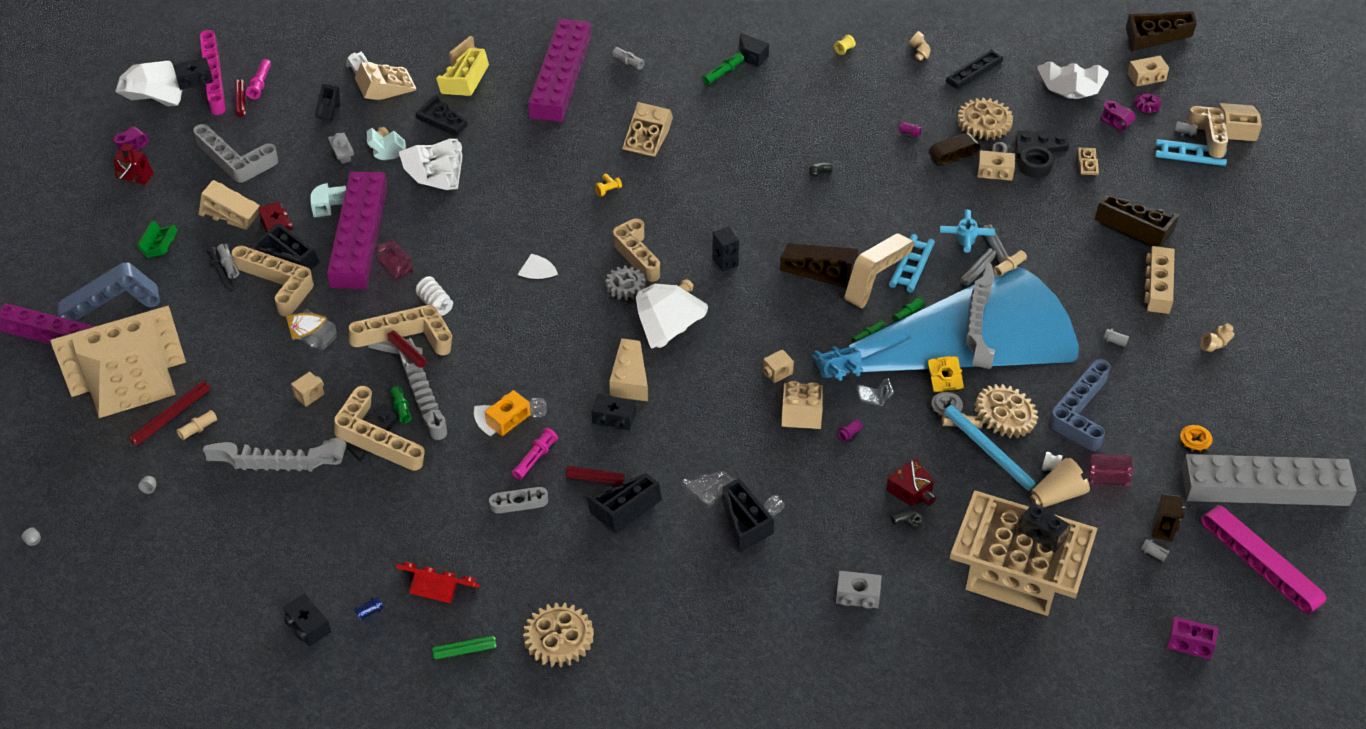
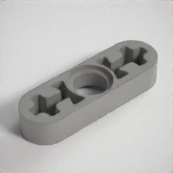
[489,487,548,513]

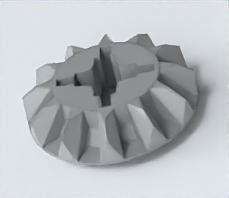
[931,392,963,417]

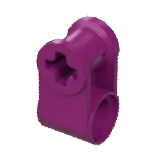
[1100,100,1135,130]
[113,127,149,153]

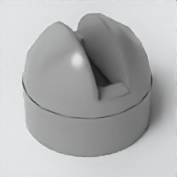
[992,142,1008,153]
[138,476,156,494]
[21,527,41,546]

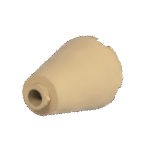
[1030,458,1090,508]

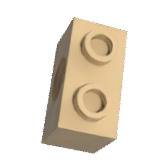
[1127,55,1169,87]
[977,150,1015,181]

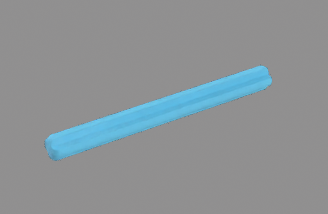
[944,405,1036,491]

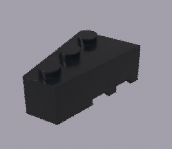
[252,223,320,270]

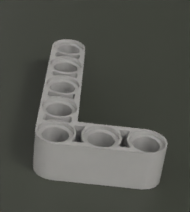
[193,124,278,183]

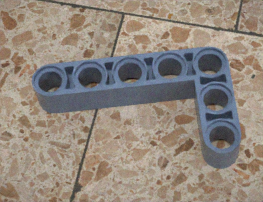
[56,263,160,321]
[1050,360,1110,451]

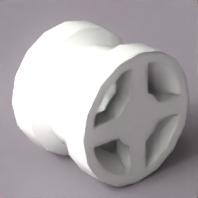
[1042,452,1062,472]

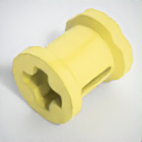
[834,35,855,55]

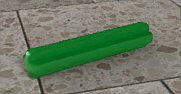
[432,635,497,659]

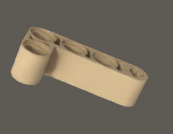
[1187,106,1228,158]
[613,219,660,282]

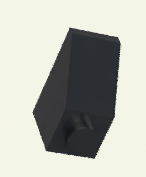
[739,33,769,67]

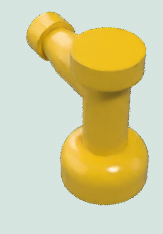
[595,174,622,197]

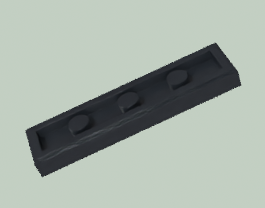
[946,49,1003,90]

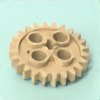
[957,98,1013,140]
[975,384,1038,438]
[523,603,594,667]

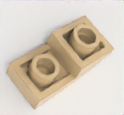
[1077,148,1099,175]

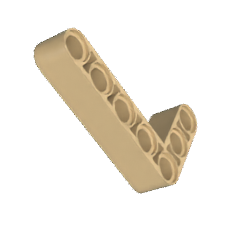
[845,233,914,308]
[232,246,314,316]
[348,305,452,355]
[334,386,424,470]

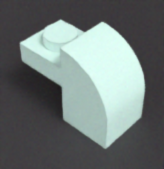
[367,128,406,160]
[311,183,346,217]

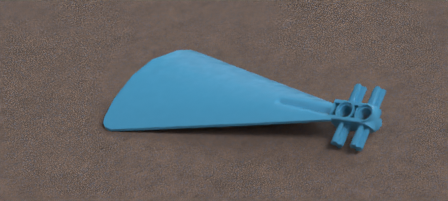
[811,267,1079,381]

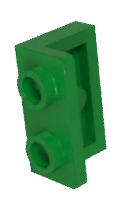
[137,221,178,258]

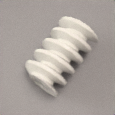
[416,276,453,316]

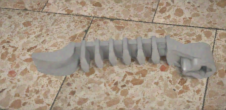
[965,262,995,369]
[396,338,447,440]
[203,438,346,472]

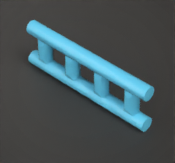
[1155,139,1227,166]
[889,234,935,293]

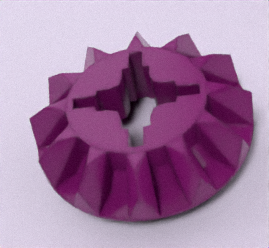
[1134,92,1162,113]

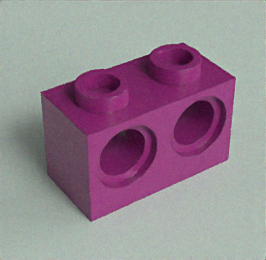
[1167,617,1218,659]

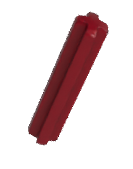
[235,79,246,117]
[387,330,427,368]
[566,466,625,485]

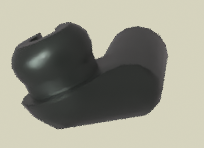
[809,163,833,177]
[891,510,923,526]

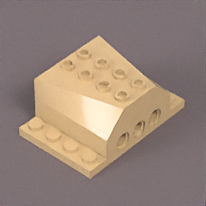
[51,305,186,418]
[950,490,1098,616]

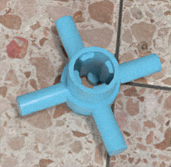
[940,209,995,253]

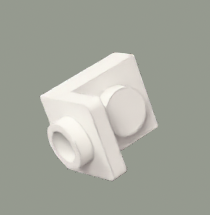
[346,51,369,74]

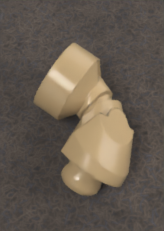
[909,31,931,61]
[1200,323,1234,352]

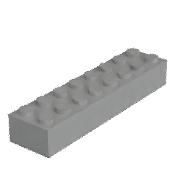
[1181,454,1357,506]

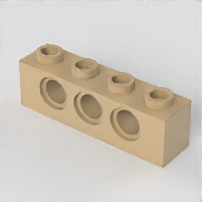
[1144,246,1175,314]

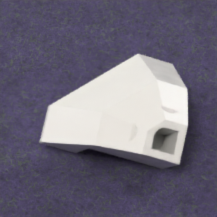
[115,61,182,106]
[1037,62,1108,99]
[399,139,463,190]
[636,284,708,349]

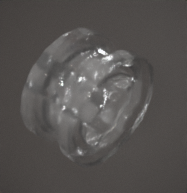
[530,398,547,417]
[764,495,785,516]

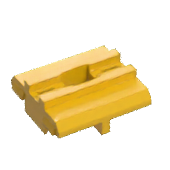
[928,356,964,392]

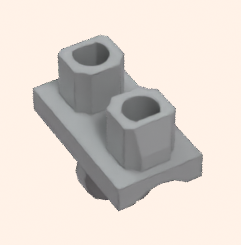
[328,132,354,164]

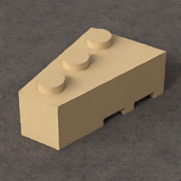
[199,180,260,230]

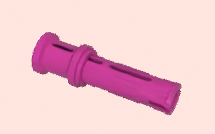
[246,59,271,99]
[511,428,558,480]

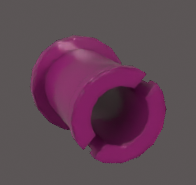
[899,121,922,138]
[837,419,863,441]

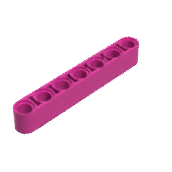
[200,30,226,115]
[1201,505,1326,614]

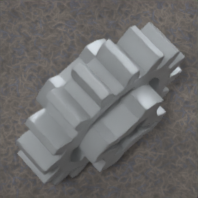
[606,266,646,300]

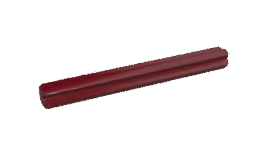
[129,381,210,446]

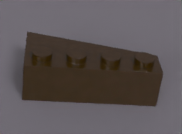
[1126,11,1197,51]
[1094,194,1179,247]
[780,243,858,289]

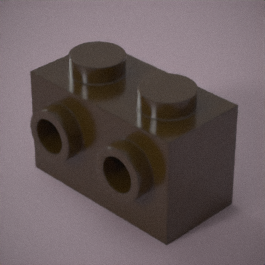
[1152,493,1185,542]

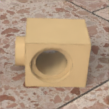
[763,349,794,383]
[291,372,324,407]

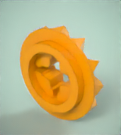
[1180,425,1213,452]

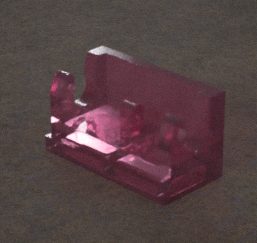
[377,238,413,280]
[1088,454,1133,486]

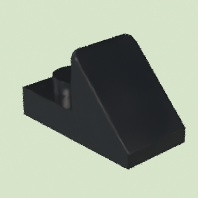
[315,84,341,121]

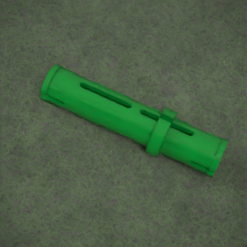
[702,52,744,85]

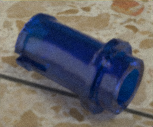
[355,597,383,621]

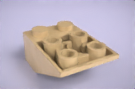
[355,62,416,100]
[622,102,673,157]
[1219,103,1262,141]
[781,381,823,429]

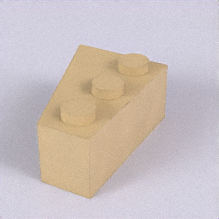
[609,338,648,402]

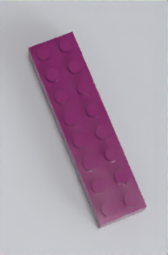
[528,19,591,122]
[327,172,388,289]

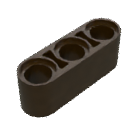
[929,133,981,166]

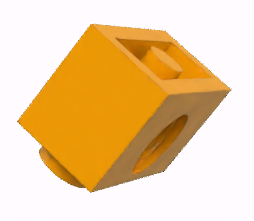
[485,390,531,436]

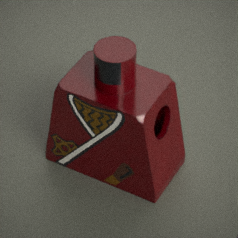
[114,144,154,185]
[886,458,936,506]

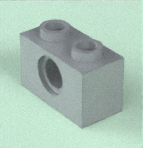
[836,571,882,608]

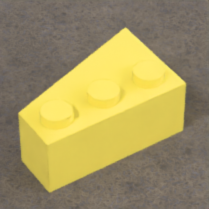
[436,48,489,96]

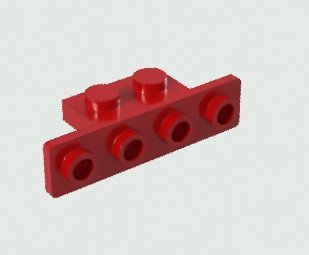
[396,562,480,603]

